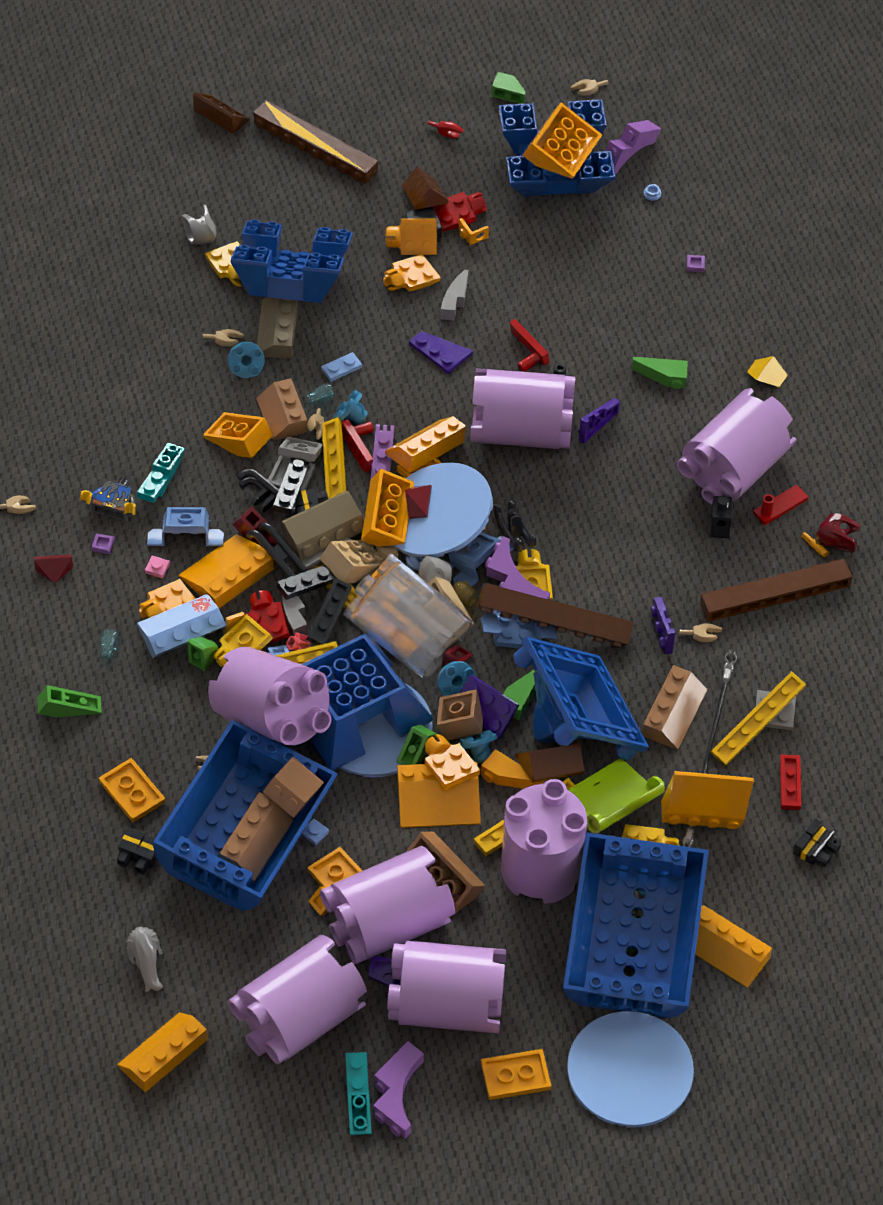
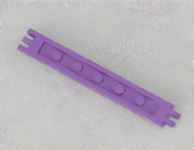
[371,424,395,479]

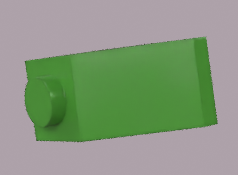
[491,72,526,104]
[187,637,218,671]
[396,725,437,765]

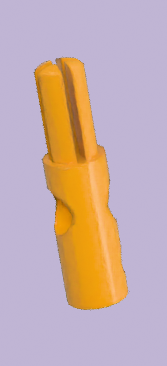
[801,532,829,558]

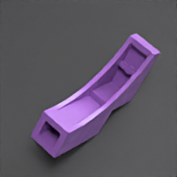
[605,120,661,175]
[485,536,550,599]
[373,1041,424,1139]

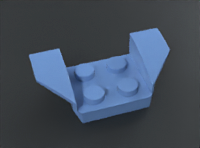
[147,507,224,546]
[448,532,513,590]
[481,612,557,648]

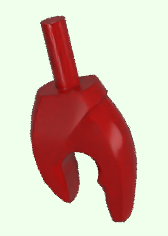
[428,121,463,139]

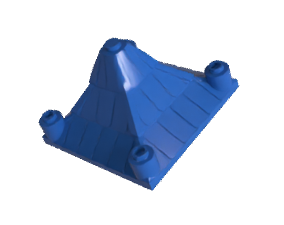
[514,636,649,760]

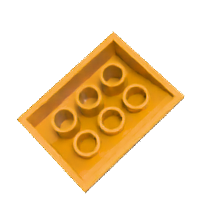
[523,103,602,178]
[179,534,274,608]
[397,762,481,828]
[661,771,754,830]

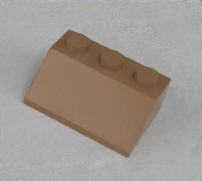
[256,378,307,441]

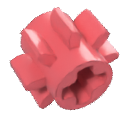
[287,632,311,652]

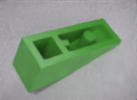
[632,357,688,389]
[504,670,536,720]
[37,685,102,717]

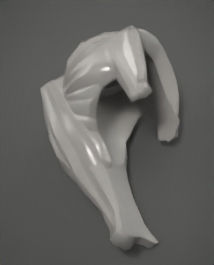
[127,927,163,992]

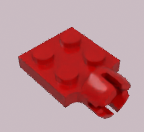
[433,192,487,232]
[245,590,290,646]

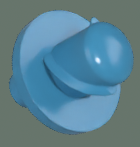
[228,342,265,378]
[333,389,368,425]
[437,661,476,696]
[460,730,497,763]

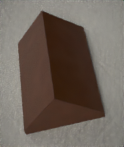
[193,92,250,134]
[402,167,449,210]
[514,743,585,783]

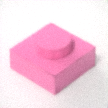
[145,556,170,578]

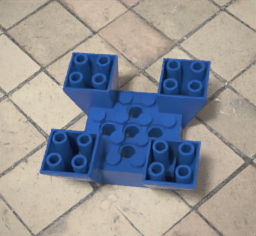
[499,100,615,197]
[230,220,353,303]
[301,634,433,771]

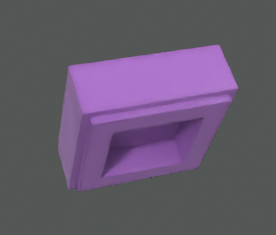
[687,255,705,272]
[91,533,115,554]

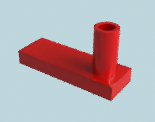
[509,319,550,372]
[342,420,374,473]
[753,484,808,526]

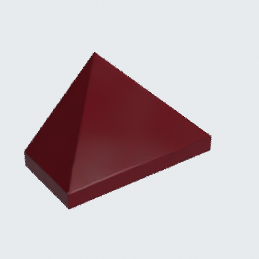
[405,485,432,519]
[34,554,73,582]
[441,645,474,667]

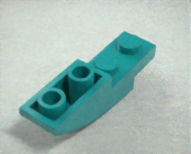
[137,443,185,503]
[345,1052,371,1135]

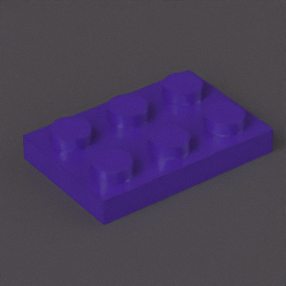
[460,675,520,739]

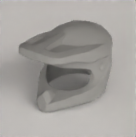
[181,205,217,245]
[417,555,452,593]

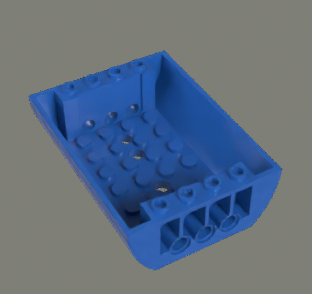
[153,720,338,911]
[563,832,709,1018]

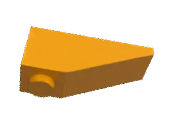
[481,749,544,789]

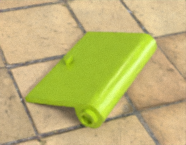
[568,758,665,834]

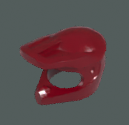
[816,513,861,553]

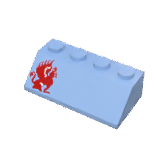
[137,594,226,658]

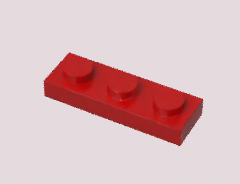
[780,755,801,810]

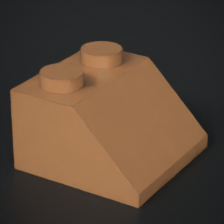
[437,689,483,741]
[263,757,324,818]

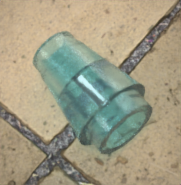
[306,383,335,405]
[101,629,120,659]

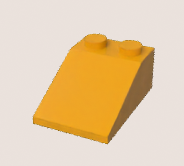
[203,412,273,458]

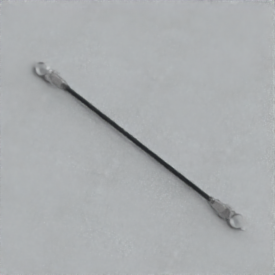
[681,650,737,847]

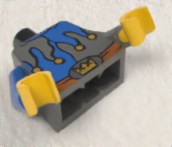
[79,477,138,521]

